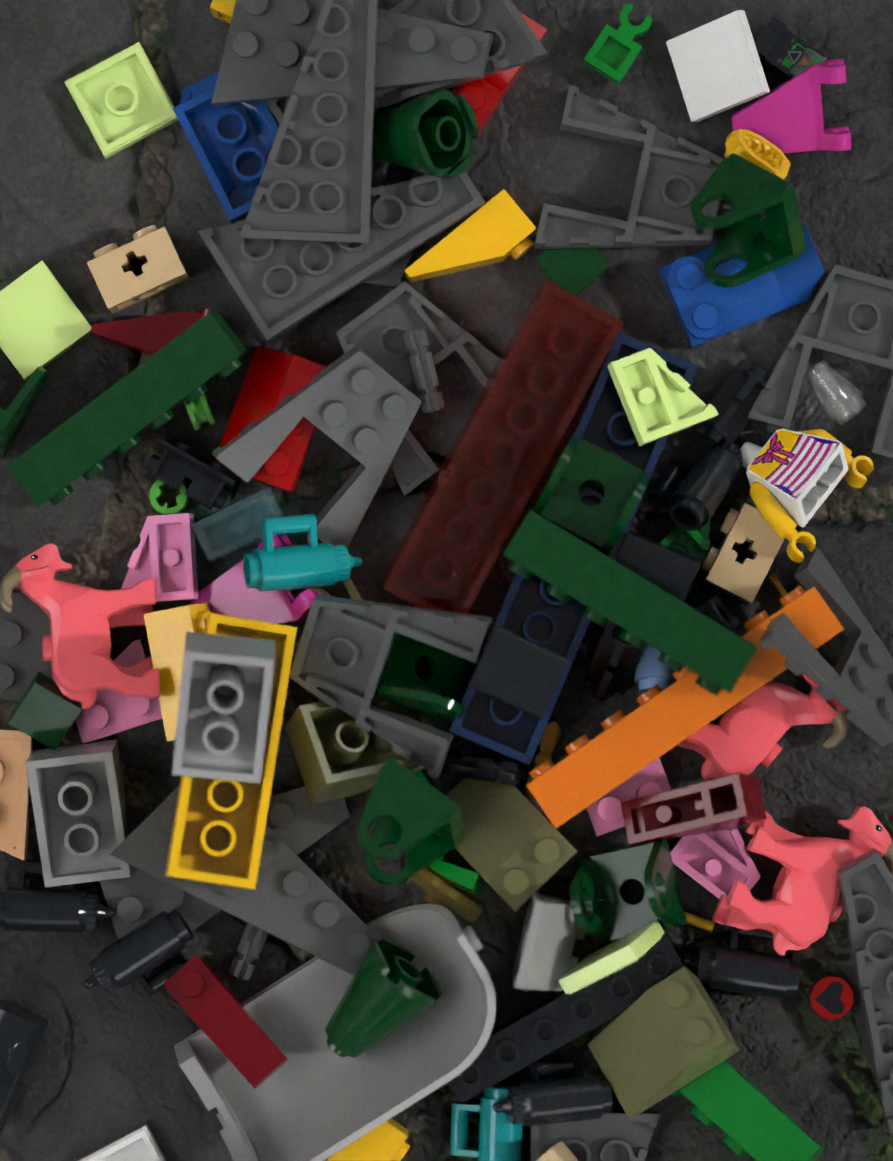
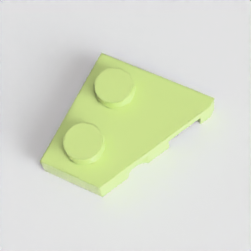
[607,348,718,446]

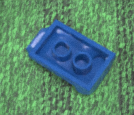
[173,71,279,224]
[658,226,825,349]

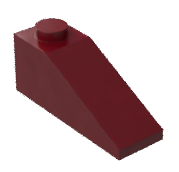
[91,308,232,377]
[621,773,767,845]
[163,955,288,1089]

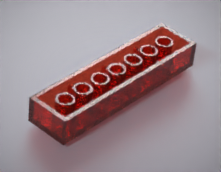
[378,281,624,614]

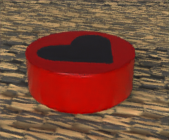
[809,975,854,1020]

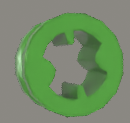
[183,393,215,431]
[149,480,189,515]

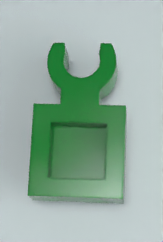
[583,3,652,86]

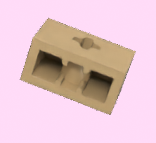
[87,225,190,314]
[700,503,785,604]

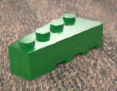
[671,1060,826,1161]

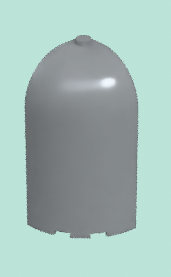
[174,904,496,1161]

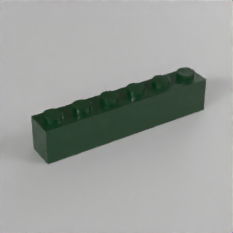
[6,308,247,508]
[503,510,758,697]

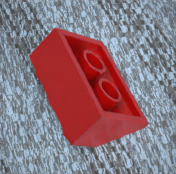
[214,345,326,495]

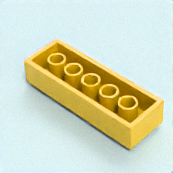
[165,613,297,890]

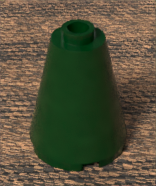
[373,90,478,178]
[325,938,442,1058]

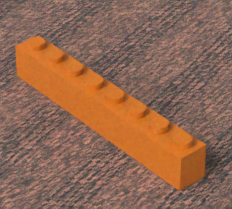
[526,585,844,829]

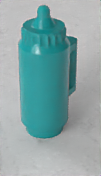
[243,514,363,592]
[450,1084,523,1161]

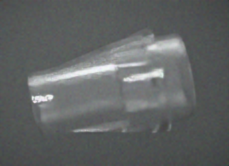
[805,360,866,425]

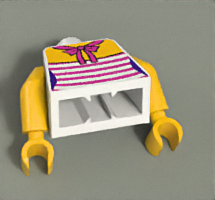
[740,428,874,563]

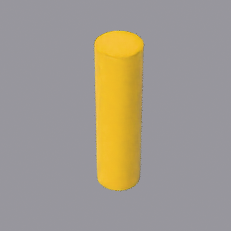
[685,912,715,932]

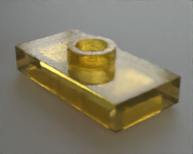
[409,867,482,924]

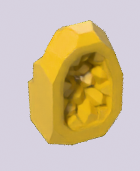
[724,129,791,179]

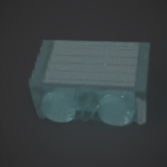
[192,486,286,562]

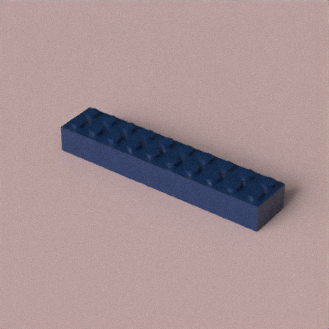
[449,332,698,765]

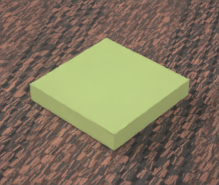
[64,42,178,158]
[0,261,92,381]
[559,920,665,995]

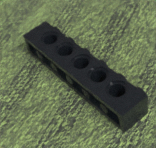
[449,934,684,1103]

